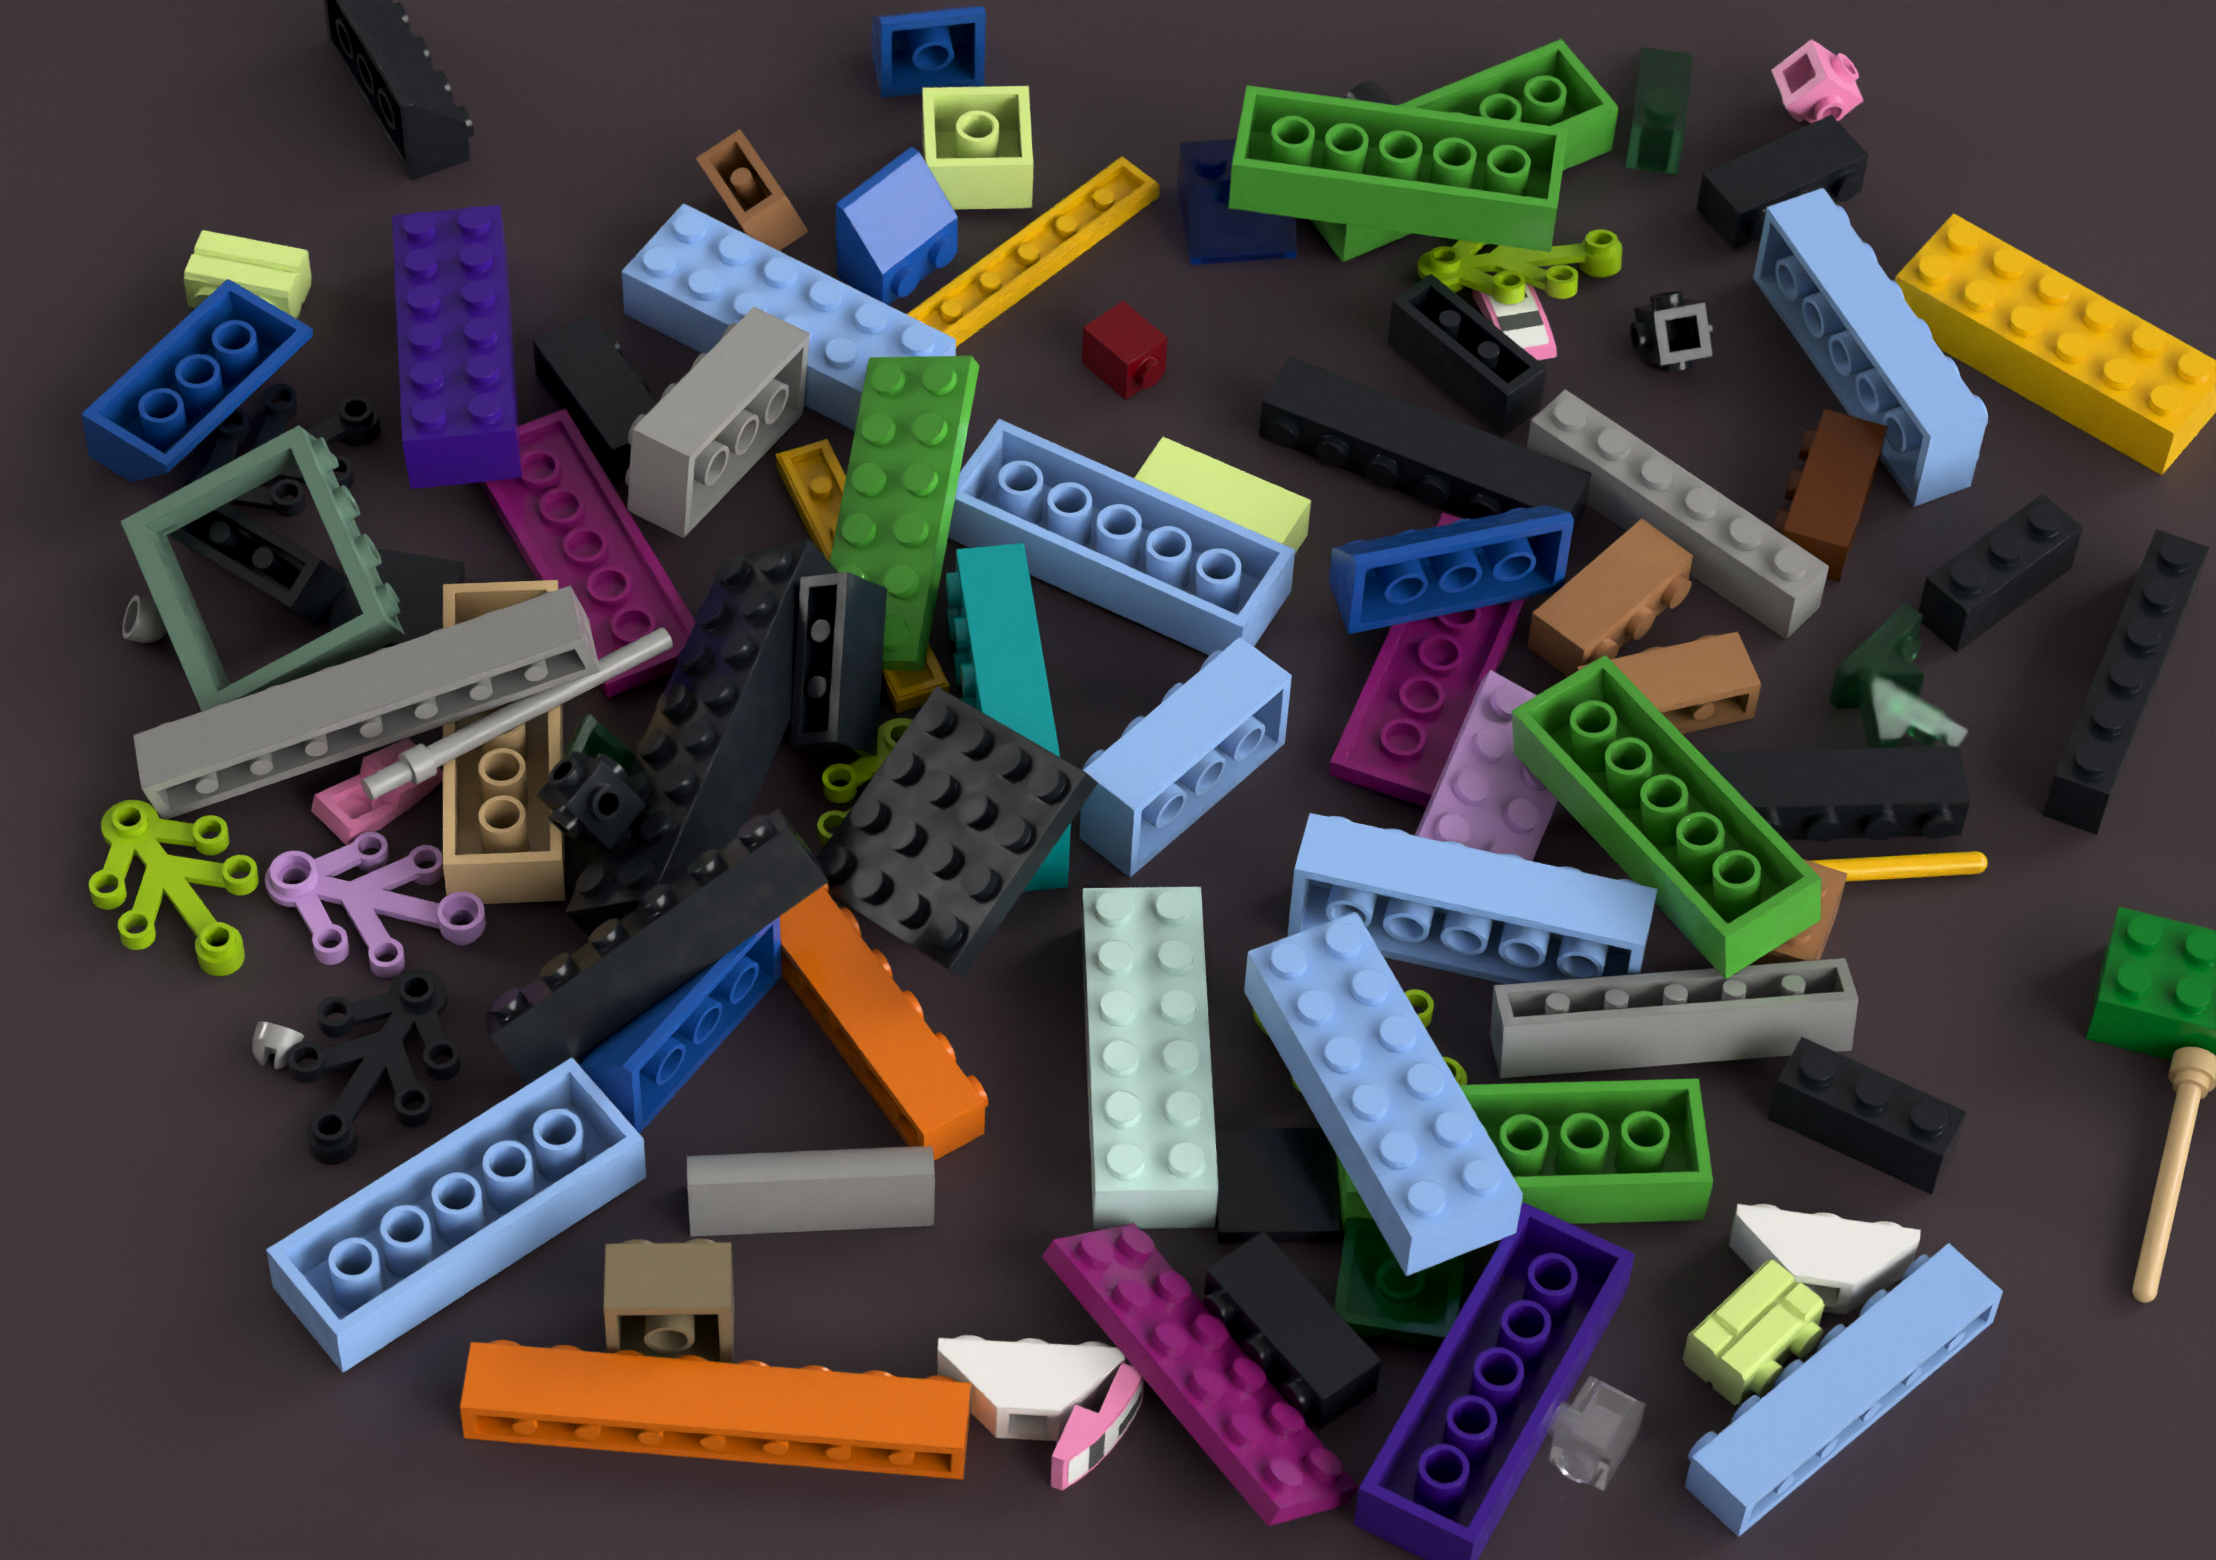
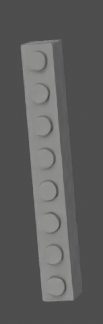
[133,585,600,820]

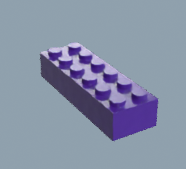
[392,205,522,489]
[1353,1202,1635,1560]

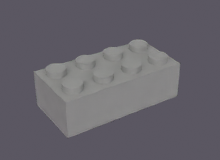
[625,307,810,538]

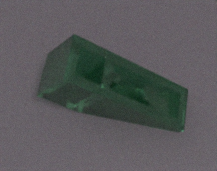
[1625,47,1692,175]

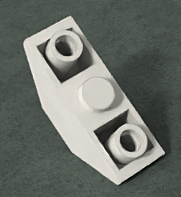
[1729,1204,1920,1315]
[937,1335,1125,1441]

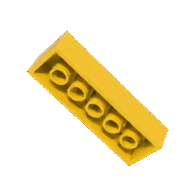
[1895,213,2216,476]

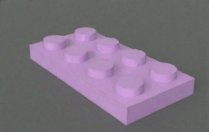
[1414,670,1558,861]

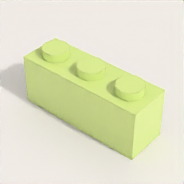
[1134,437,1311,553]

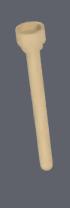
[2132,1047,2216,1303]

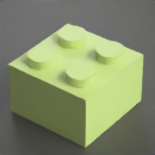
[922,86,1033,210]

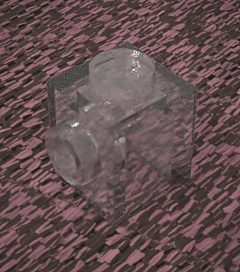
[1546,1376,1645,1491]

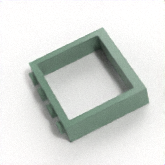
[121,425,405,711]

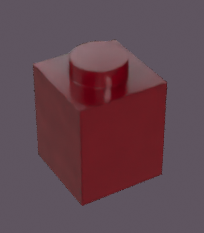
[1082,300,1168,400]

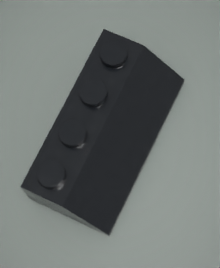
[323,0,474,180]

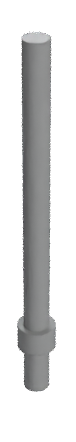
[361,627,673,801]

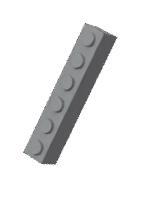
[1527,389,1829,640]
[1490,958,1859,1078]

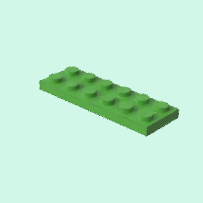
[830,356,979,671]

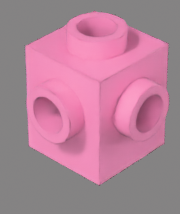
[1771,39,1863,123]

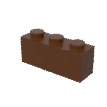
[1773,409,1888,582]

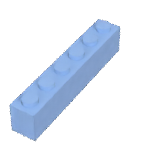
[1684,1243,2003,1537]

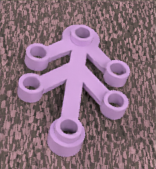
[265,831,486,979]

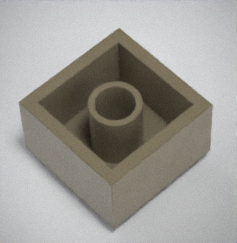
[604,1239,734,1363]

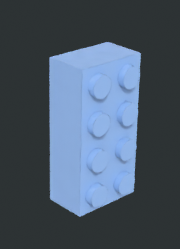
[1079,637,1292,878]

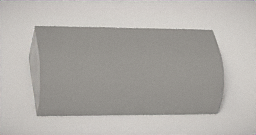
[687,1146,935,1237]

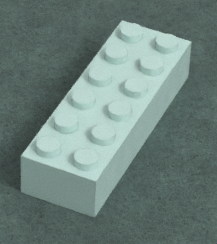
[1081,887,1218,1230]

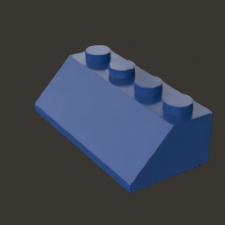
[81,279,314,482]
[1328,505,1574,634]
[578,917,782,1134]

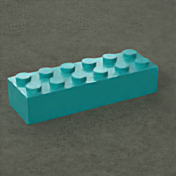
[945,543,1071,892]

